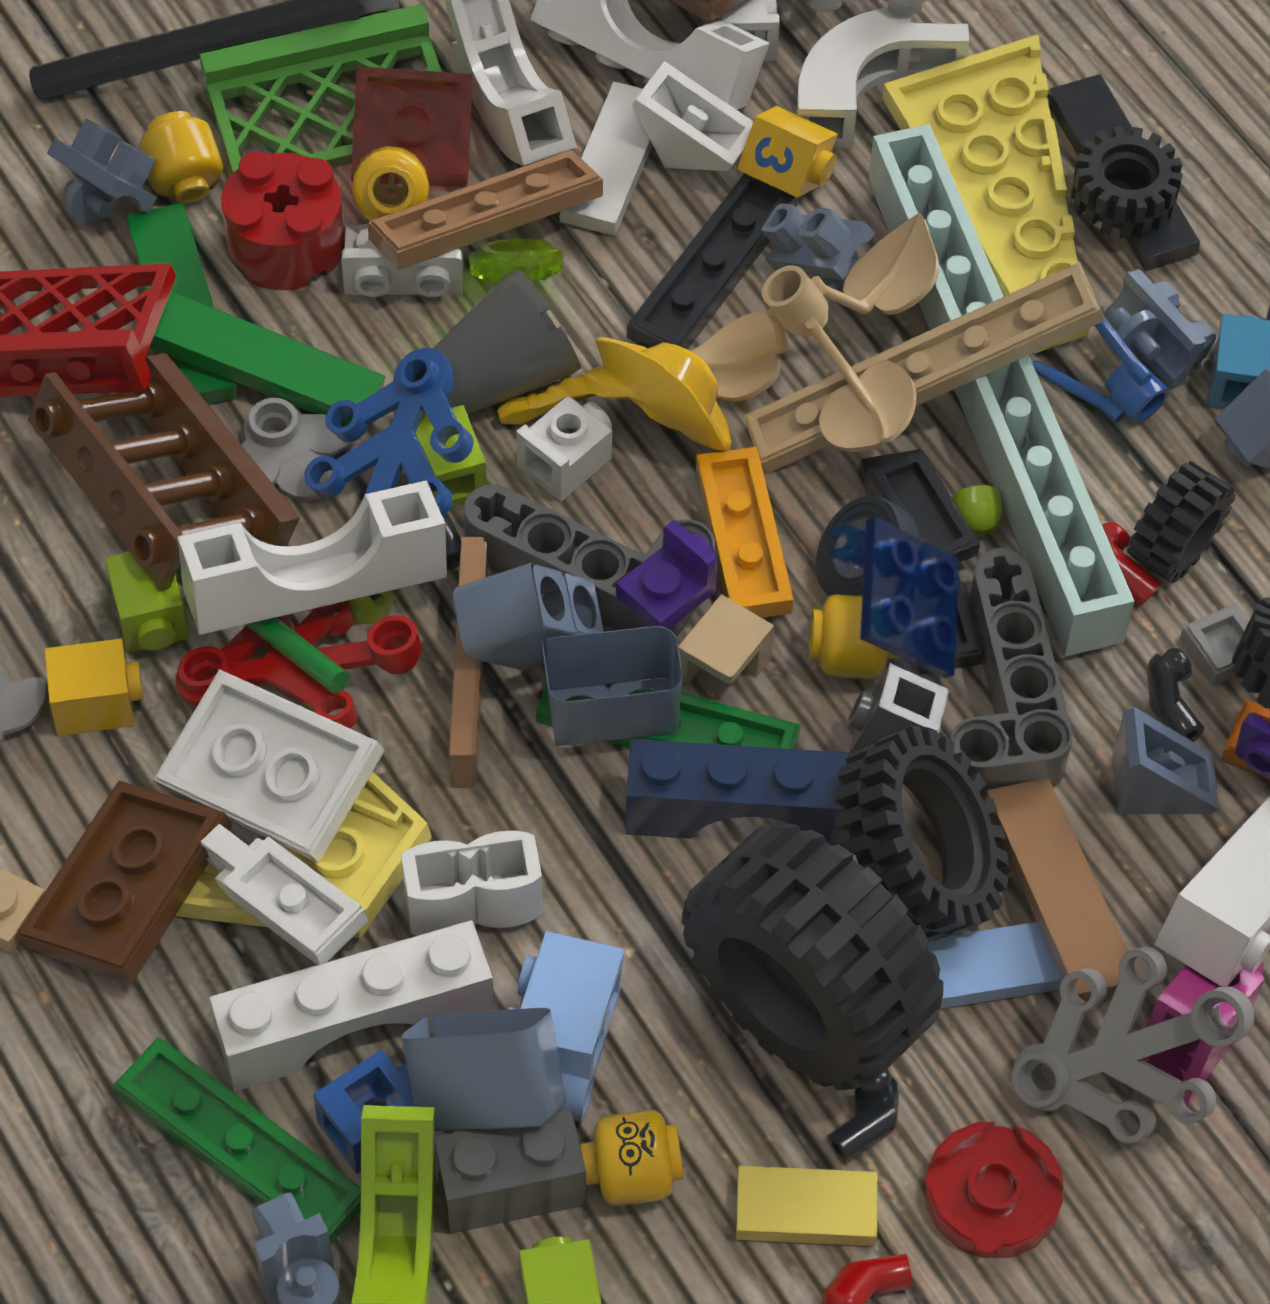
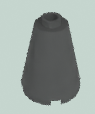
[417,269,581,414]

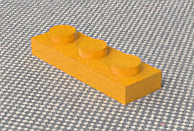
[696,447,794,618]

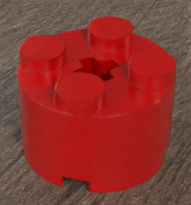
[221,151,345,290]

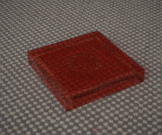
[351,66,472,188]

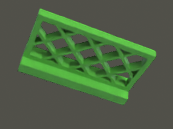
[200,4,460,174]

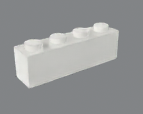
[1154,796,1270,987]

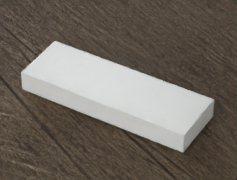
[560,81,653,236]

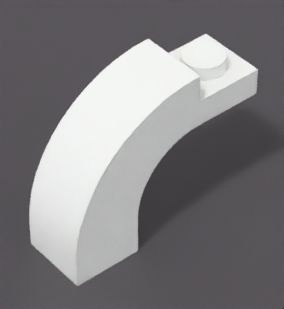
[445,0,577,166]
[796,8,969,148]

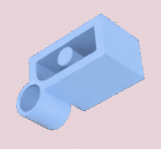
[508,931,625,1122]

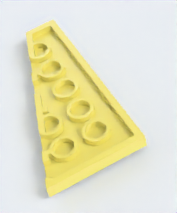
[882,34,1090,353]

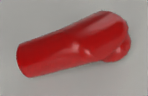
[1102,522,1161,607]
[821,1254,912,1304]

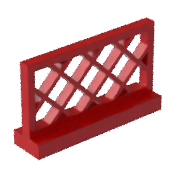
[0,263,176,397]

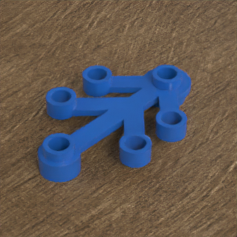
[304,348,474,517]

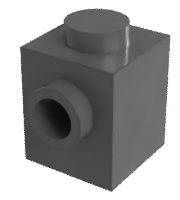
[847,663,949,753]

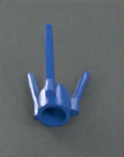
[1032,315,1170,424]

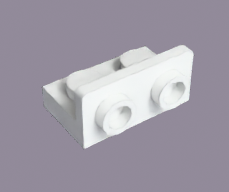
[341,224,464,297]

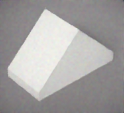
[632,61,753,171]

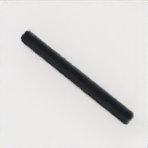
[29,0,364,100]

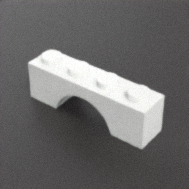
[530,0,770,110]
[177,480,447,635]
[209,920,494,1092]

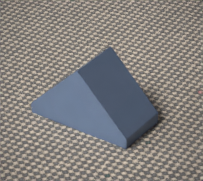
[1112,707,1219,815]

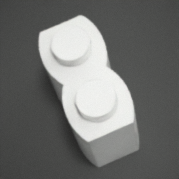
[401,831,543,936]

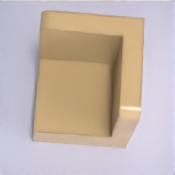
[678,594,774,685]

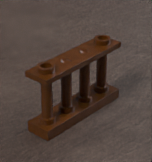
[28,353,300,590]

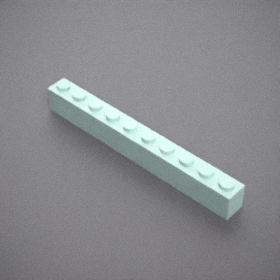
[868,124,1134,657]

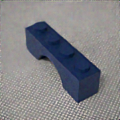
[625,739,850,846]

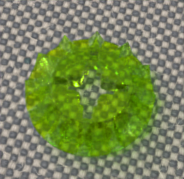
[468,239,564,282]

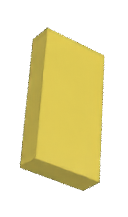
[736,1166,877,1246]

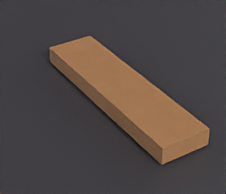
[368,150,603,270]
[449,537,488,788]
[986,778,1140,1002]

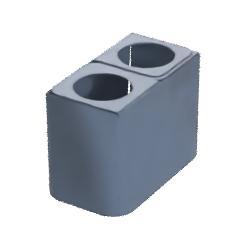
[453,563,603,670]
[541,626,683,746]
[401,1008,566,1132]

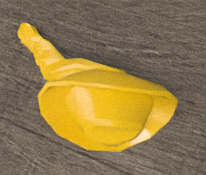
[497,337,732,452]

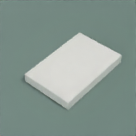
[153,669,385,863]

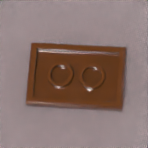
[16,780,232,985]

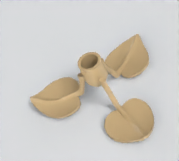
[691,213,939,452]

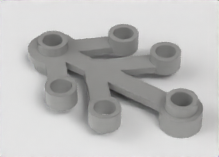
[1012,947,1254,1144]

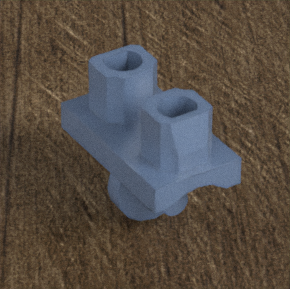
[46,119,157,225]
[762,203,875,290]
[1104,269,1216,388]
[252,1193,340,1304]

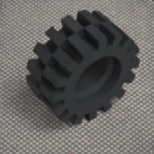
[1071,126,1183,238]
[1127,461,1235,583]

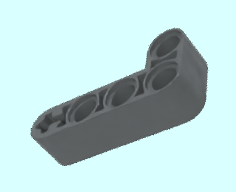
[464,484,715,637]
[950,548,1073,799]

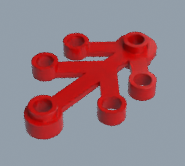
[175,600,422,729]

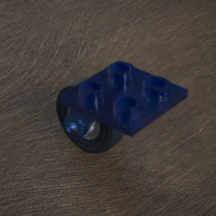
[816,496,959,678]

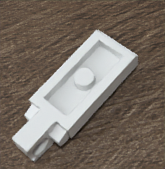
[201,824,368,965]

